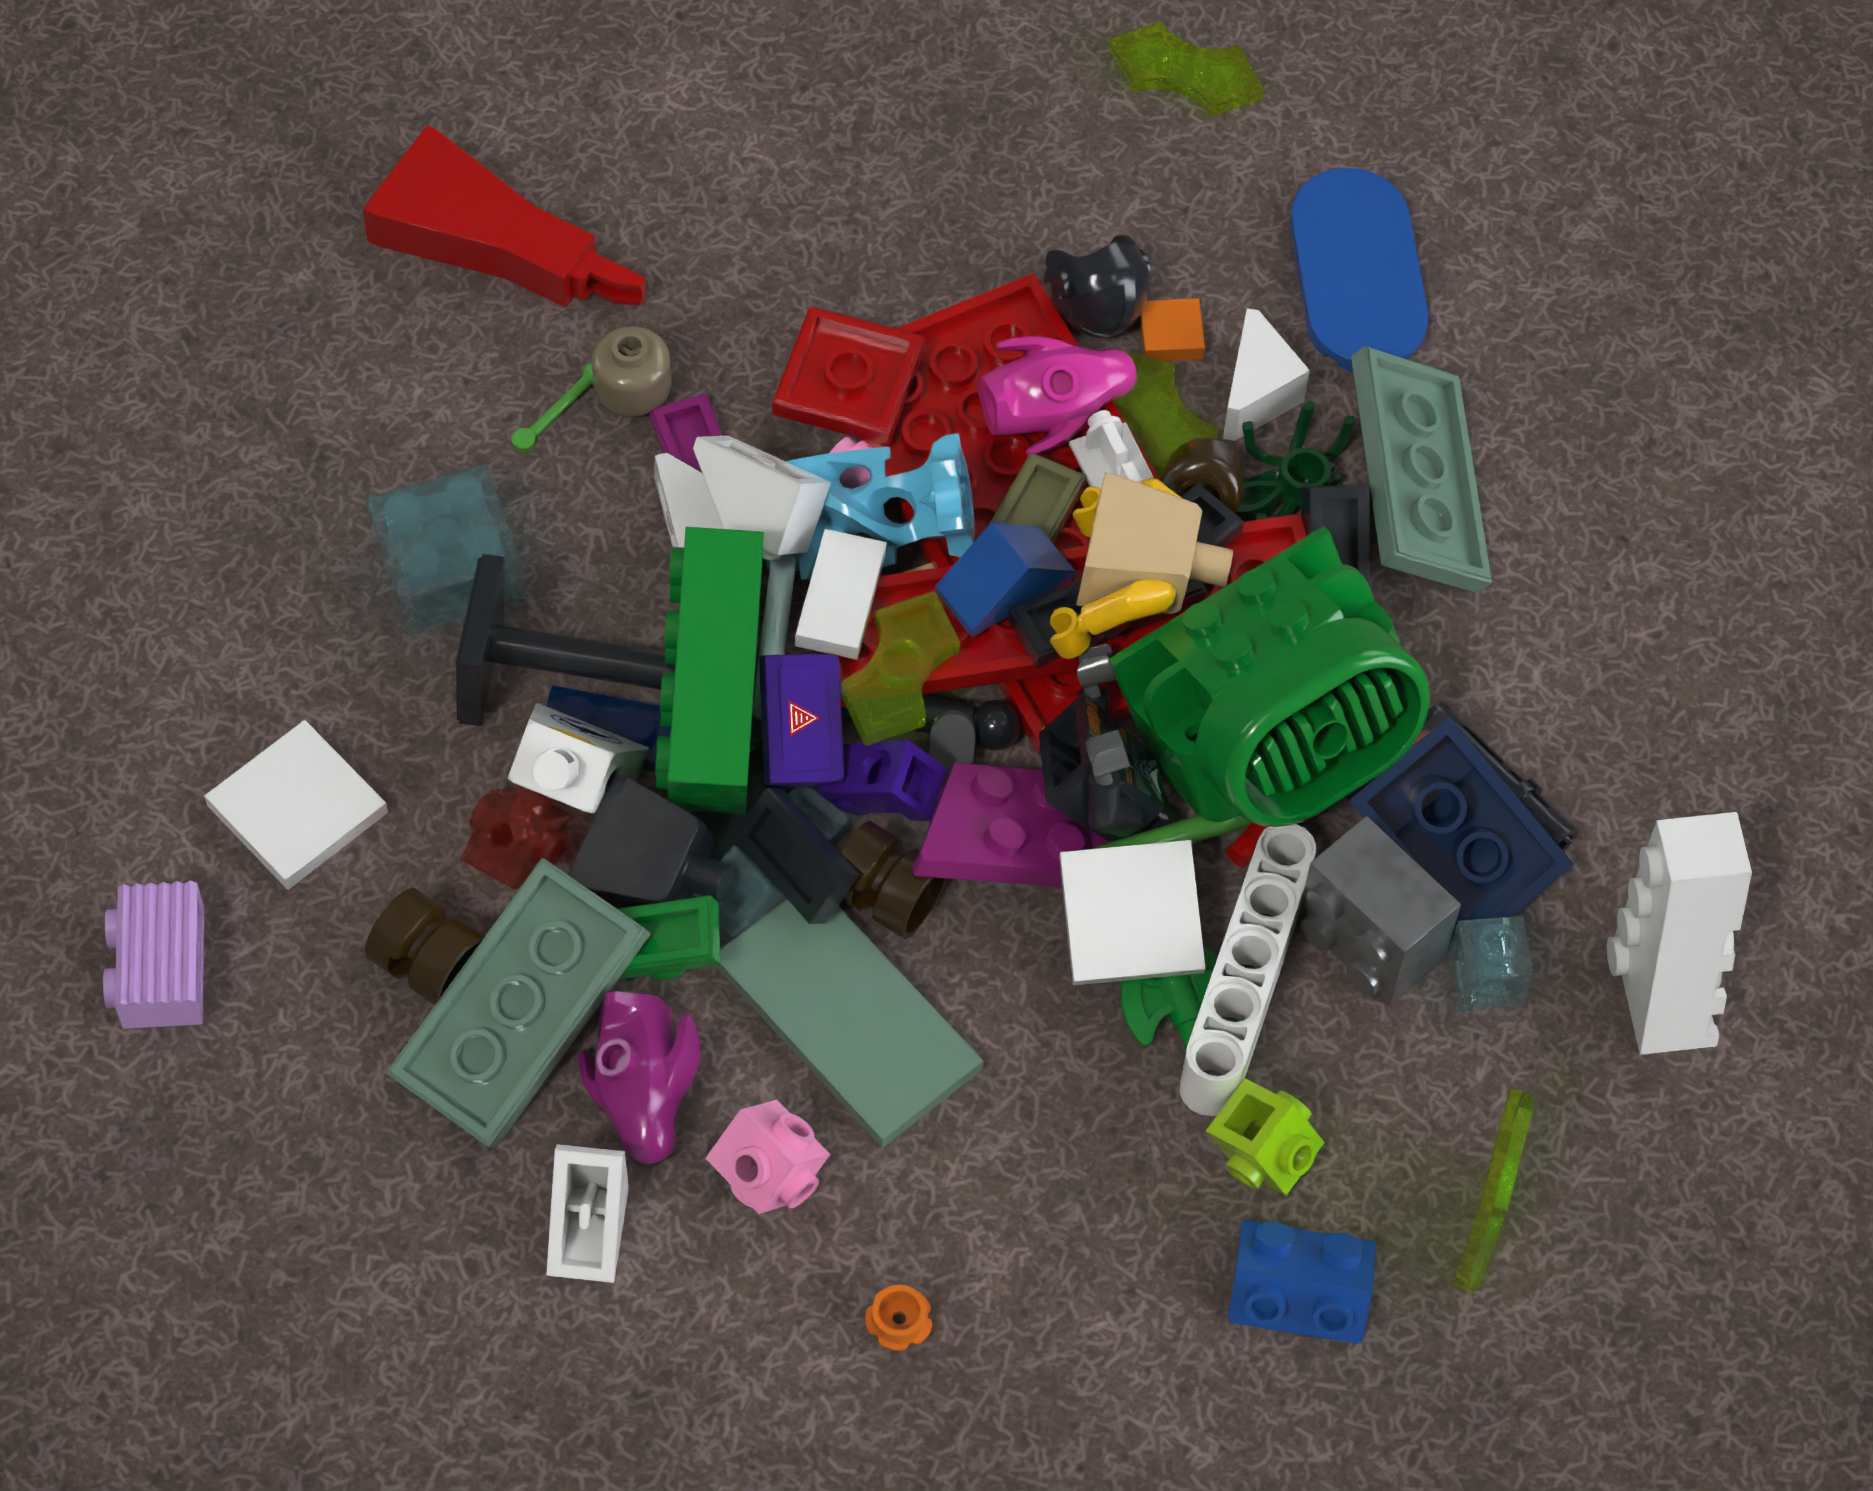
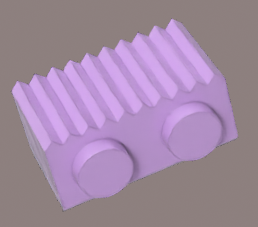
[103,880,205,1029]

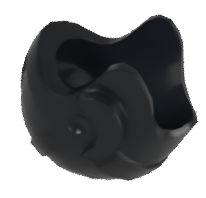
[1044,234,1151,338]

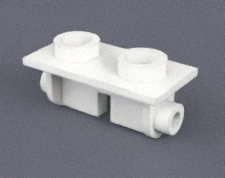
[1069,410,1154,489]

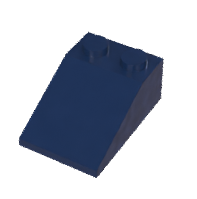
[1345,710,1574,948]

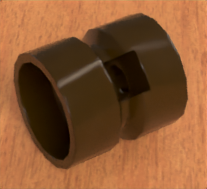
[840,820,948,939]
[365,888,485,1005]

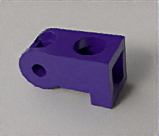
[816,740,947,821]

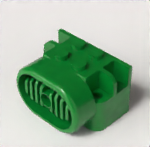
[1108,526,1430,827]

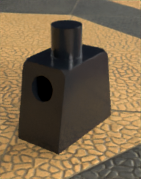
[568,772,734,909]

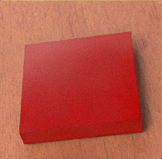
[772,306,925,446]

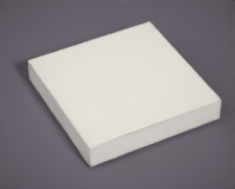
[204,720,388,890]
[1059,840,1206,985]

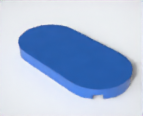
[1290,168,1428,373]

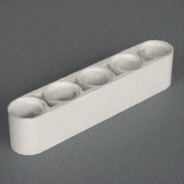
[1179,824,1316,1116]

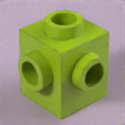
[1206,1078,1325,1196]

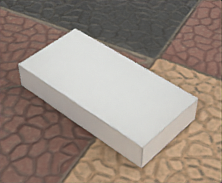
[795,529,887,660]

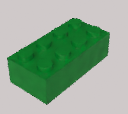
[655,526,764,815]

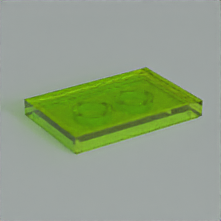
[1452,1088,1535,1294]

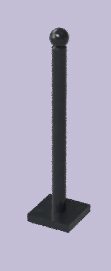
[456,553,1021,751]

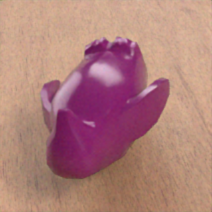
[578,991,700,1165]

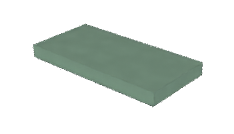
[1351,346,1492,592]
[386,857,651,1150]
[715,900,984,1148]

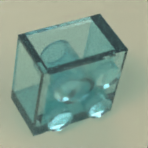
[365,464,527,636]

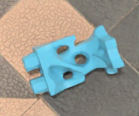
[765,433,975,580]

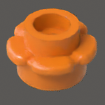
[865,1285,932,1351]

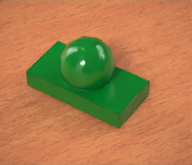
[618,895,721,981]

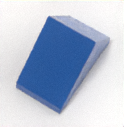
[935,522,1076,637]

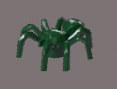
[1235,401,1372,522]

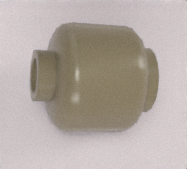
[591,326,672,417]

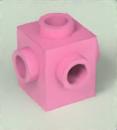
[705,1099,831,1214]

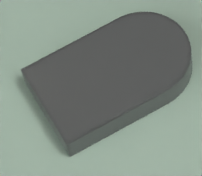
[929,710,976,783]

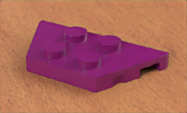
[912,763,1109,887]

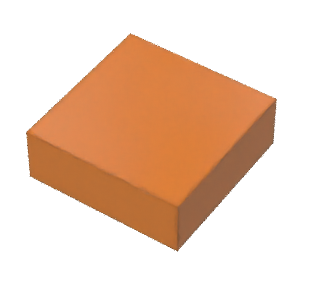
[1139,298,1205,362]

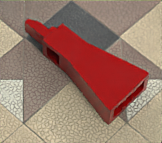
[363,125,647,308]

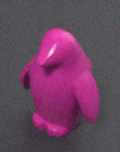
[977,335,1137,455]

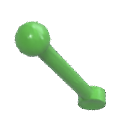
[511,362,594,453]

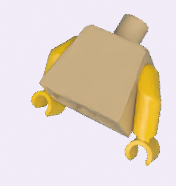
[1050,472,1233,659]

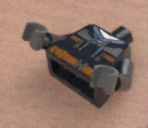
[1039,644,1180,842]

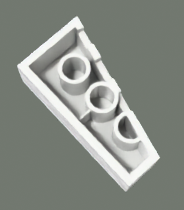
[1607,812,1752,1055]

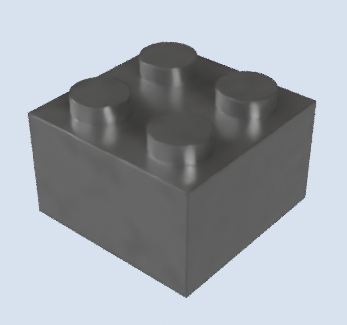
[1298,816,1461,1007]

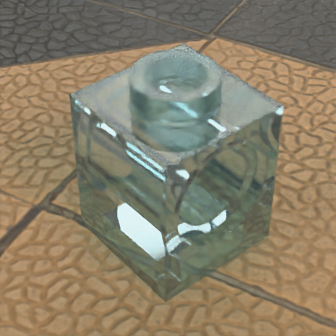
[1449,916,1534,1012]

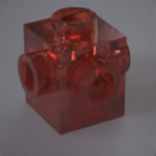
[460,785,571,890]

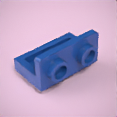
[1228,1220,1376,1344]

